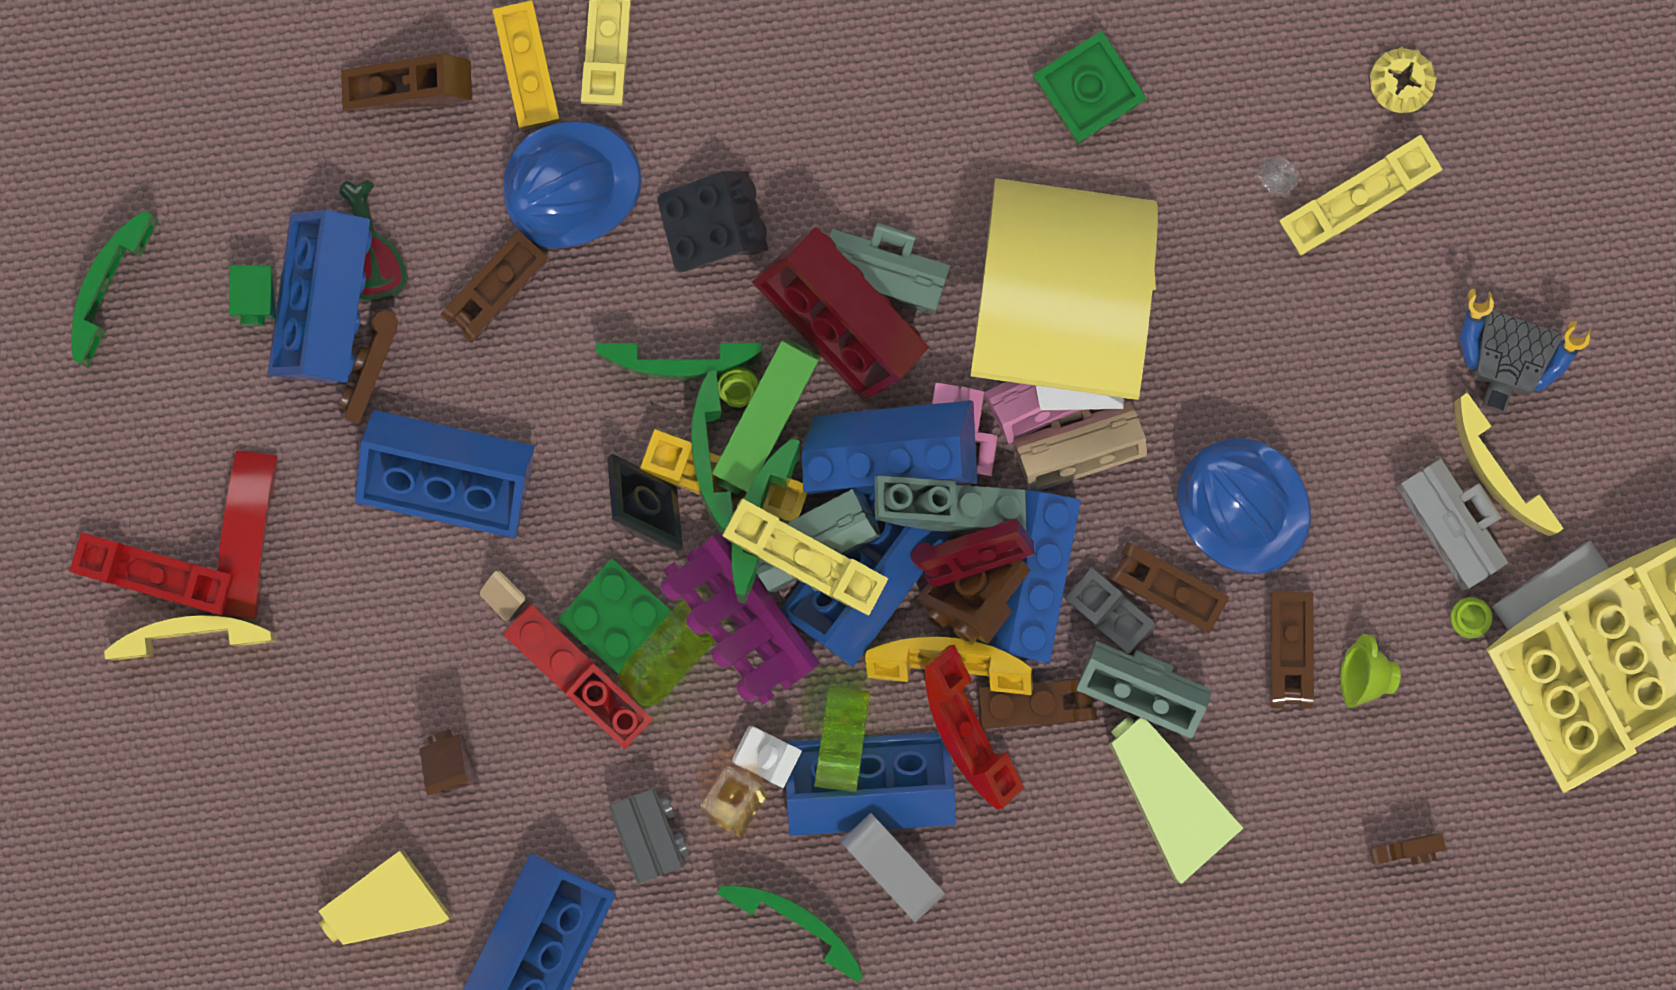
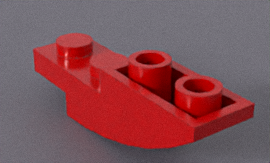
[502,603,653,750]

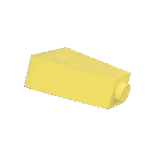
[319,850,453,945]

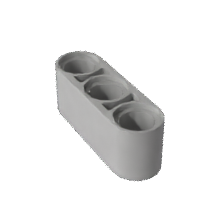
[1492,540,1609,631]
[840,813,946,923]

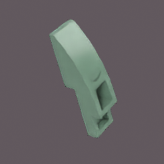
[874,476,1026,534]

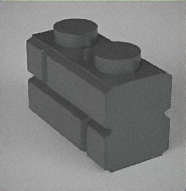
[608,788,690,884]

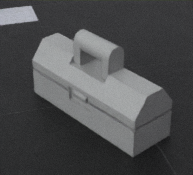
[1395,458,1508,591]

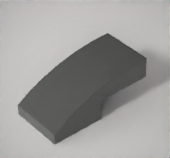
[1065,568,1157,656]

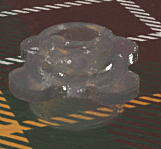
[1257,156,1299,198]

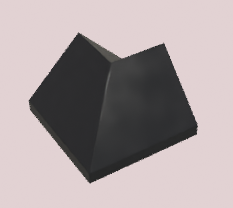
[607,453,683,551]

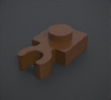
[1369,833,1446,865]

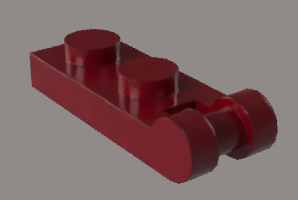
[910,518,1035,587]

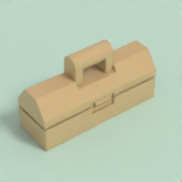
[1013,402,1147,491]

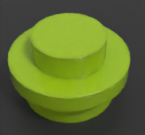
[718,367,759,407]
[1450,597,1492,639]

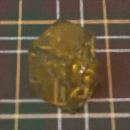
[700,766,767,839]

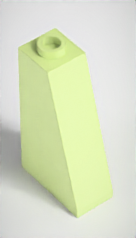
[1109,715,1243,884]

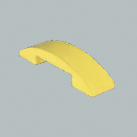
[581,0,631,106]
[1279,135,1443,256]
[1454,393,1564,536]
[722,499,889,616]
[104,616,277,661]

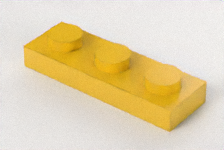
[492,0,560,131]

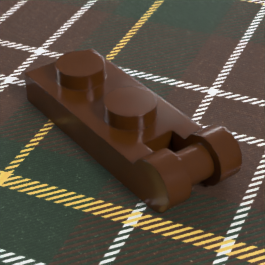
[441,230,549,343]
[337,310,398,424]
[1107,542,1229,634]
[1270,592,1314,709]
[978,679,1098,729]

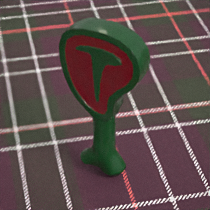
[339,180,408,302]

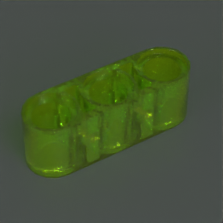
[619,600,724,707]
[814,685,870,793]

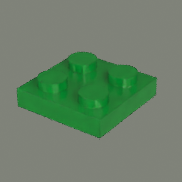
[1032,30,1147,145]
[557,558,674,675]

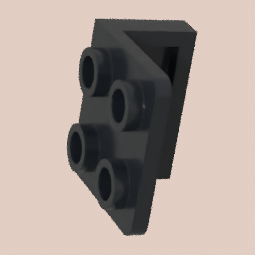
[658,171,769,272]

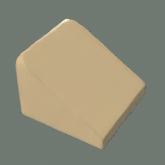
[480,571,528,621]

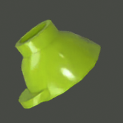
[1340,634,1401,708]

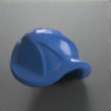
[504,121,642,249]
[1177,438,1311,574]

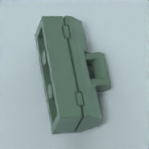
[829,223,950,316]
[747,489,881,592]
[1076,641,1212,739]

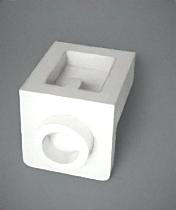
[732,726,802,788]

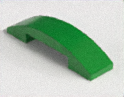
[71,211,159,368]
[596,343,762,381]
[692,371,733,541]
[732,439,801,604]
[717,885,863,983]

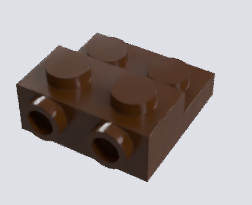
[917,534,1031,645]

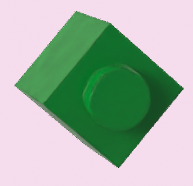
[229,265,277,327]

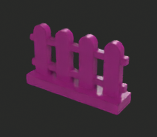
[661,532,821,705]

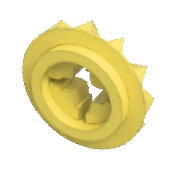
[1370,47,1437,113]

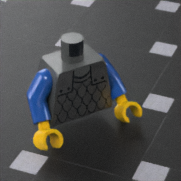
[1459,289,1591,413]

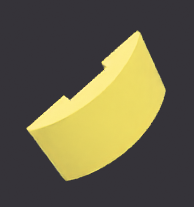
[970,178,1158,400]
[1486,538,1676,793]

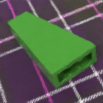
[712,337,822,495]

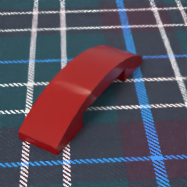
[217,450,278,619]
[69,532,234,615]
[925,644,1024,810]

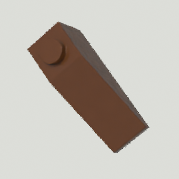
[341,53,472,111]
[420,729,479,795]

